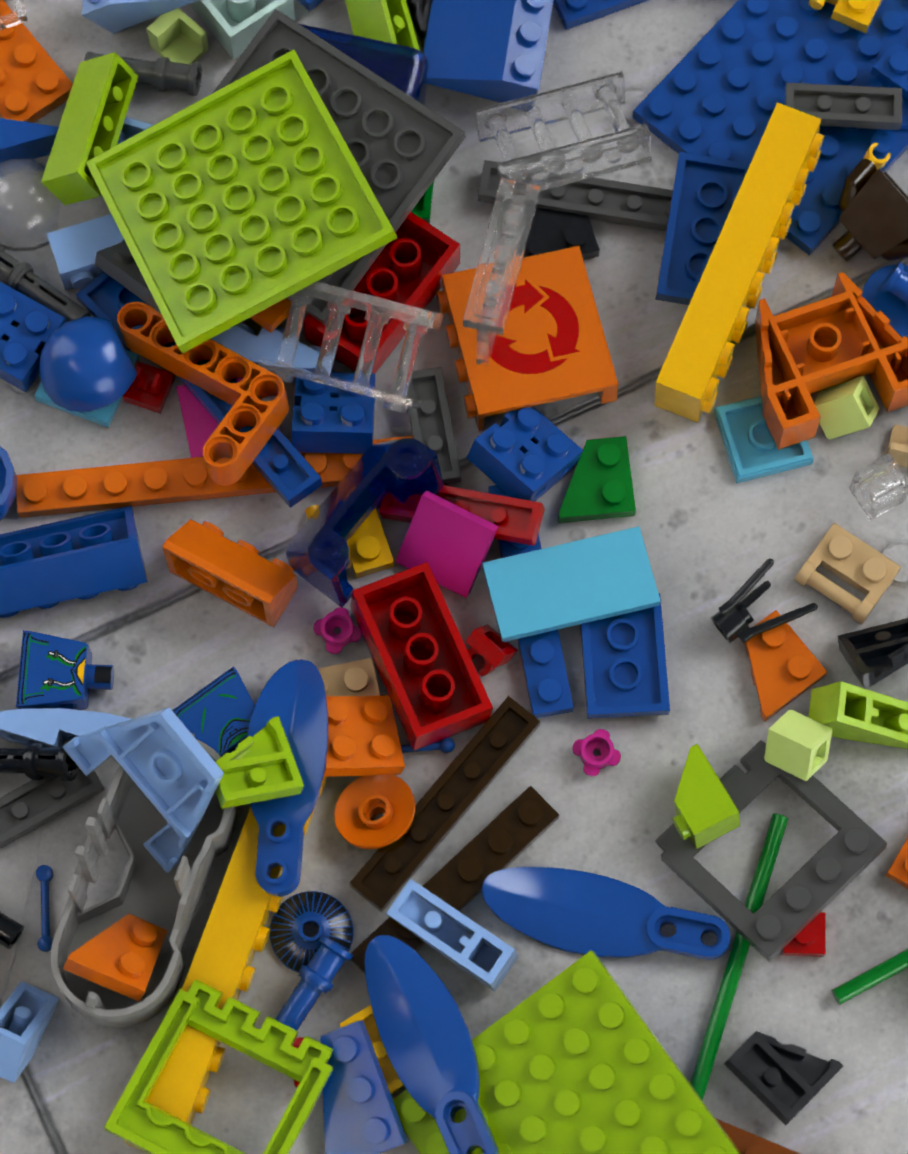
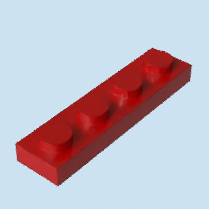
[379,476,545,546]

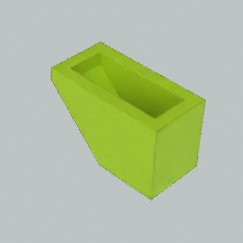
[672,743,740,849]

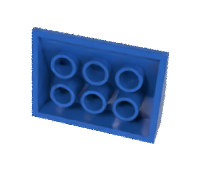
[417,0,553,110]

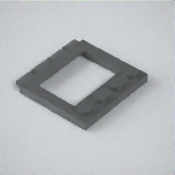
[655,740,887,962]

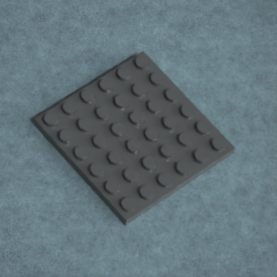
[213,9,466,326]

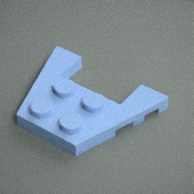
[62,707,224,873]

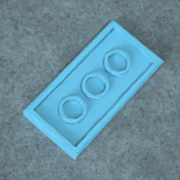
[482,526,661,643]

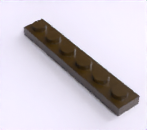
[349,696,540,913]
[351,786,559,975]

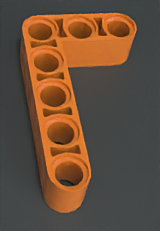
[117,301,289,486]

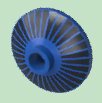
[270,891,354,973]

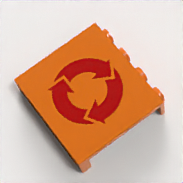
[436,246,619,431]

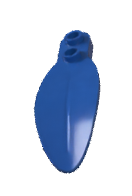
[247,659,328,897]
[481,867,730,960]
[365,935,498,1154]

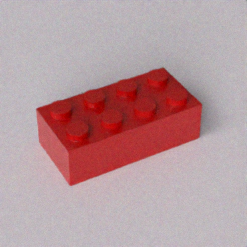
[304,212,460,373]
[350,562,493,751]

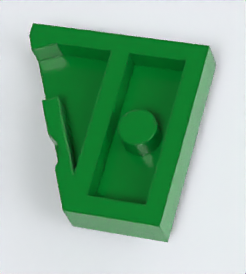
[558,436,636,523]

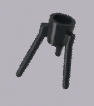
[711,558,818,644]

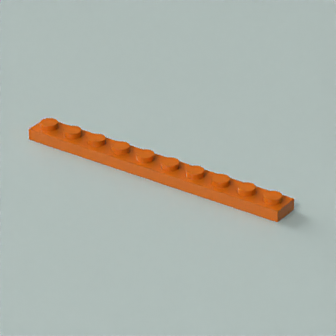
[16,436,417,518]

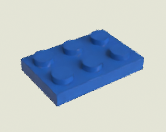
[580,593,670,719]

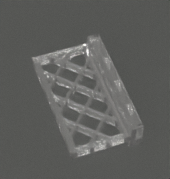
[463,178,540,367]

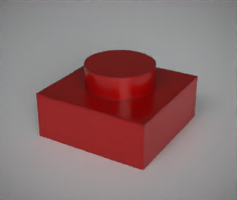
[782,912,826,957]

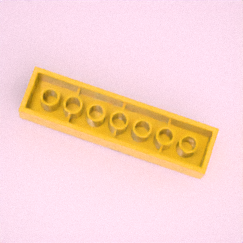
[654,102,824,423]

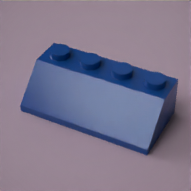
[0,505,147,618]

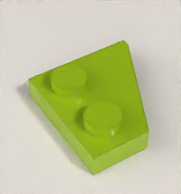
[215,716,304,809]

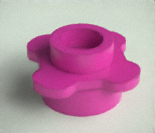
[313,607,362,654]
[572,729,621,777]

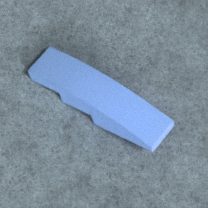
[0,708,130,747]

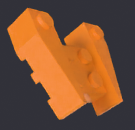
[755,272,908,450]

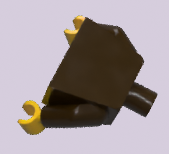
[832,143,908,262]

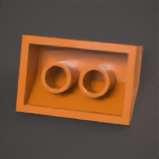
[162,519,298,627]

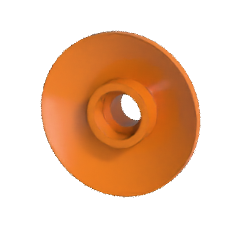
[334,775,416,849]

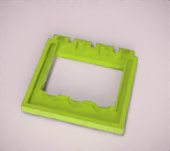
[104,979,333,1154]

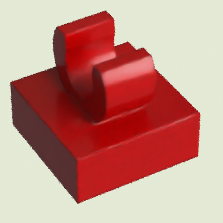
[122,361,175,414]
[465,624,518,677]

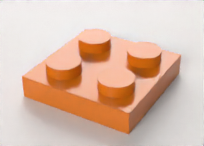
[324,695,405,777]

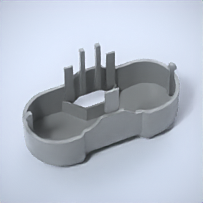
[51,733,237,1028]

